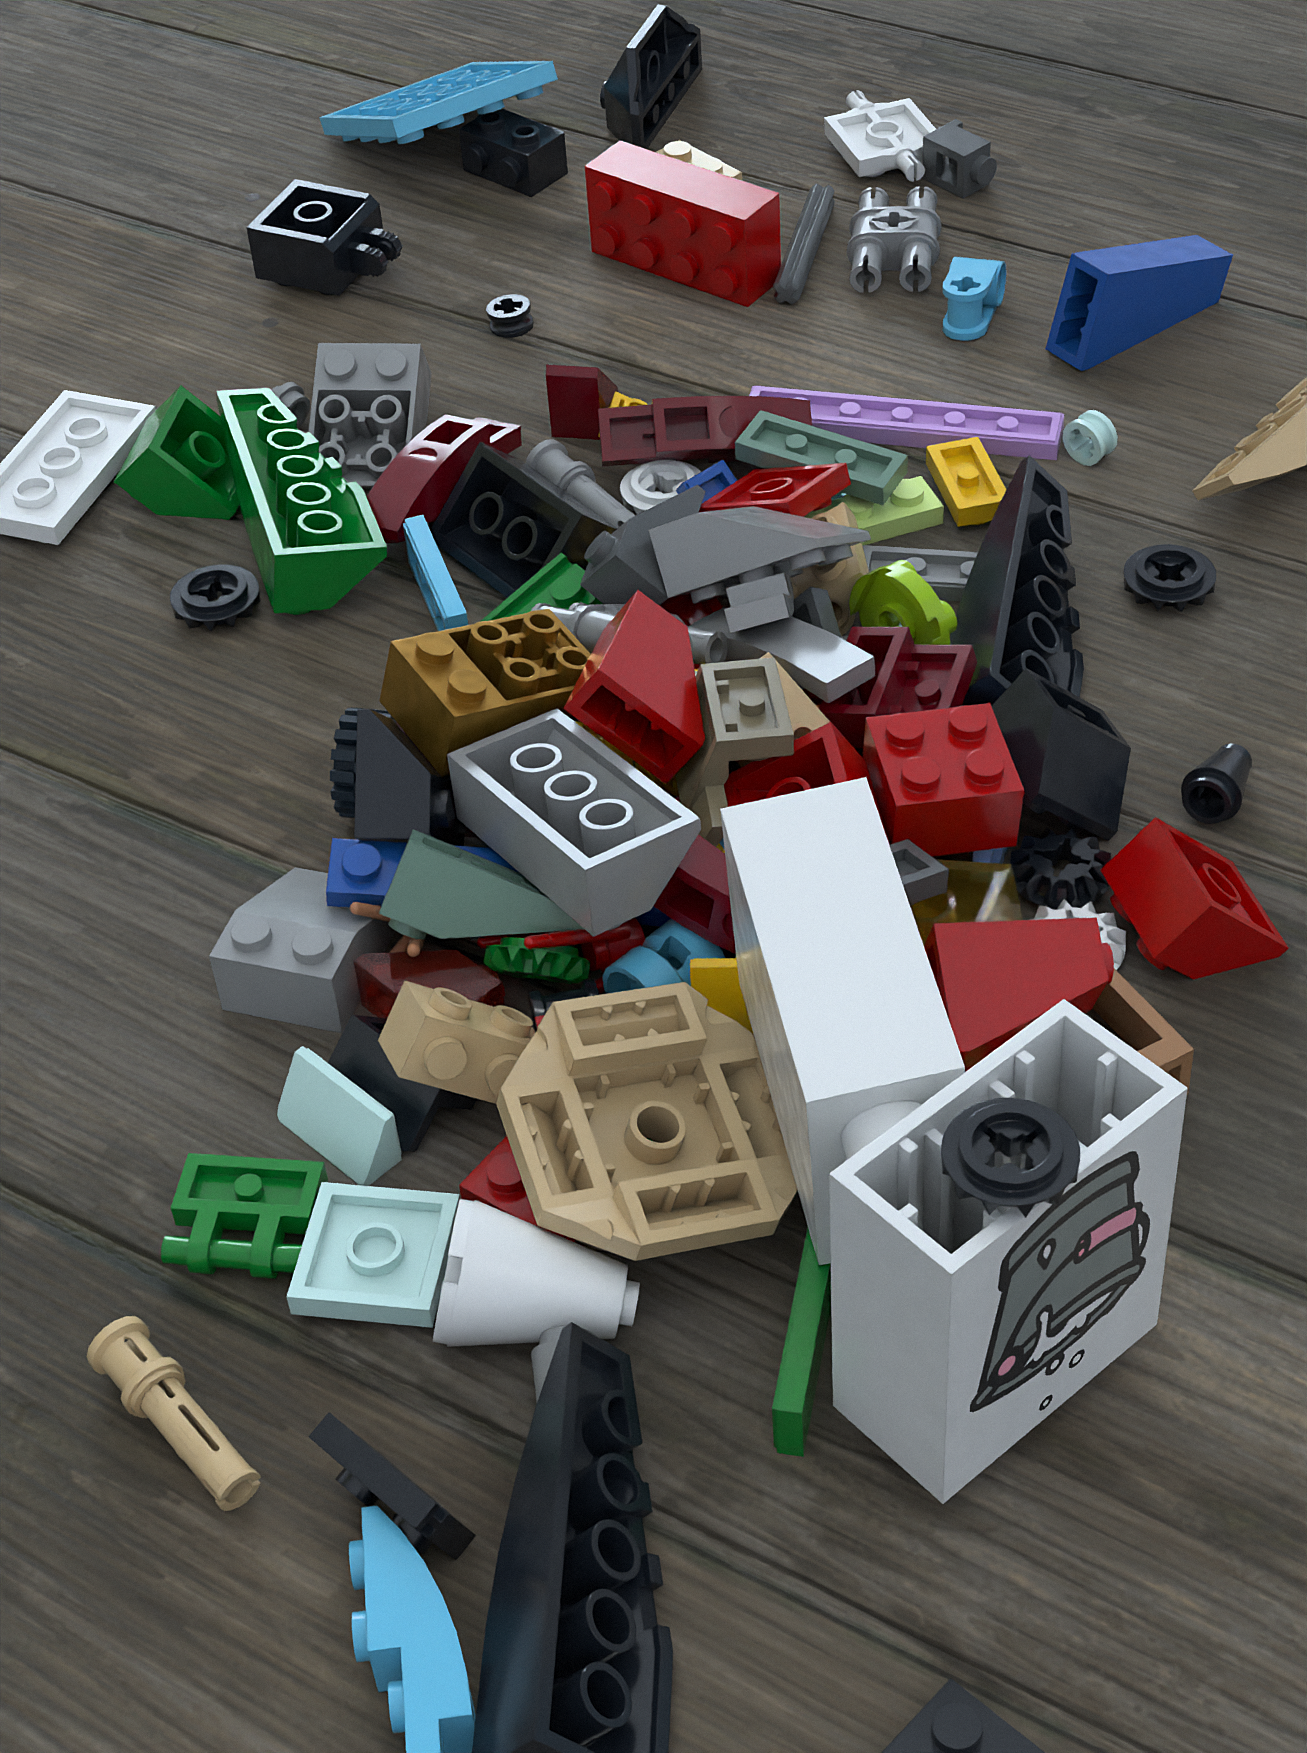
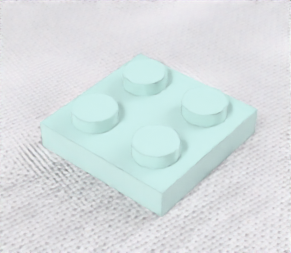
[286,1182,460,1328]

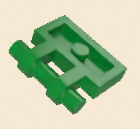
[161,1153,328,1279]

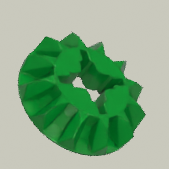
[484,937,591,984]

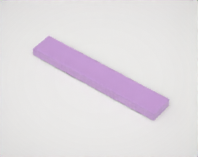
[749,386,1064,460]

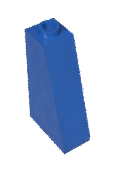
[1045,235,1233,371]

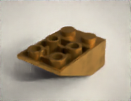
[379,609,591,777]

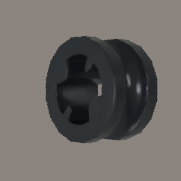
[486,294,534,338]

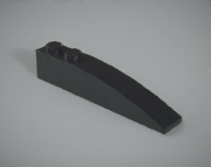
[950,455,1084,706]
[472,1322,673,1753]

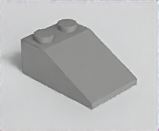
[209,867,395,1033]

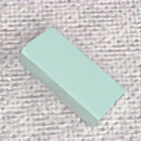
[277,1046,402,1186]

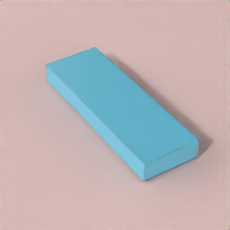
[403,515,468,631]

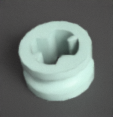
[1062,410,1118,466]

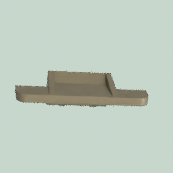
[675,657,794,847]

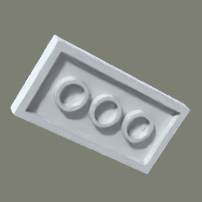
[0,390,156,545]

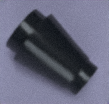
[1181,743,1252,824]

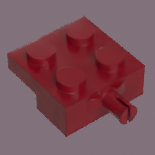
[803,627,978,748]

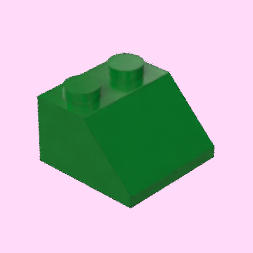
[114,385,239,520]

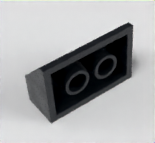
[430,442,618,598]

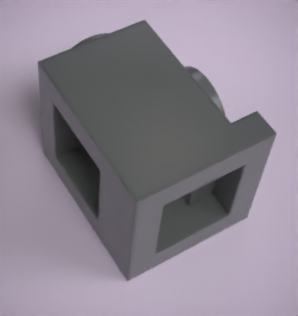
[922,119,997,199]

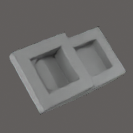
[724,573,794,633]

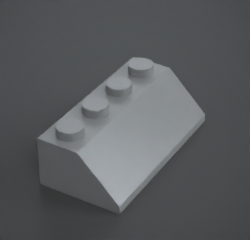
[447,708,701,937]

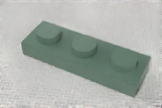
[735,410,908,505]

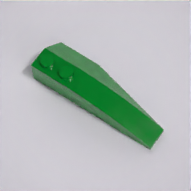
[217,388,387,615]

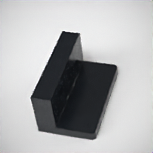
[328,1014,477,1152]

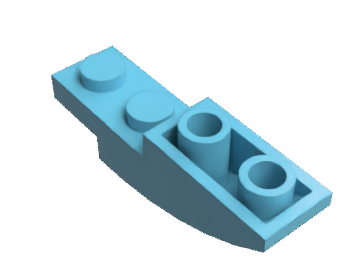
[349,1506,476,1753]

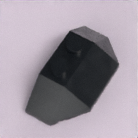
[600,5,702,149]

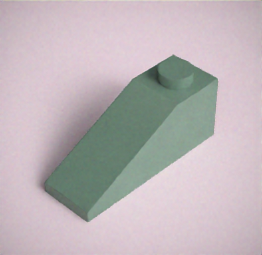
[379,829,584,940]

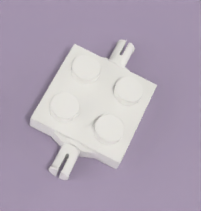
[824,90,946,182]

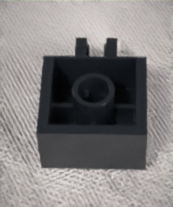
[246,179,403,296]

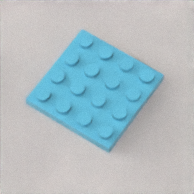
[319,61,558,144]

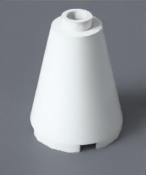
[433,1199,640,1347]

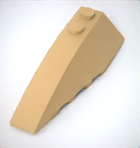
[1192,377,1307,500]

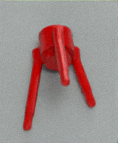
[477,918,645,995]

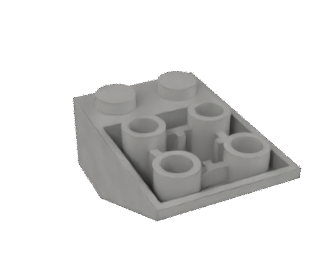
[309,343,432,489]
[648,506,871,604]

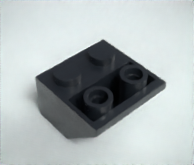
[991,668,1131,841]

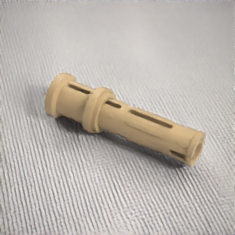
[86,1316,261,1511]

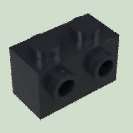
[459,108,568,197]

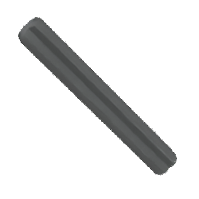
[773,184,835,304]

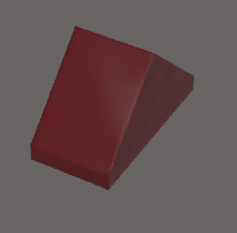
[546,364,618,440]

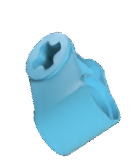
[943,257,1006,341]

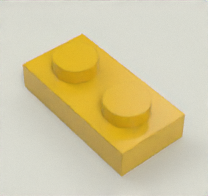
[926,437,1006,527]

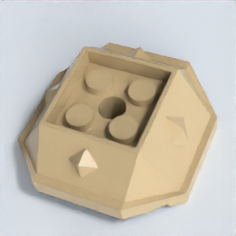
[496,982,798,1261]

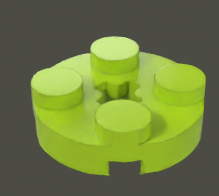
[849,560,957,645]

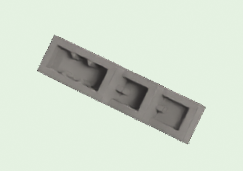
[690,607,875,703]

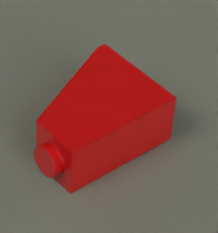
[563,590,705,784]
[924,917,1114,1072]

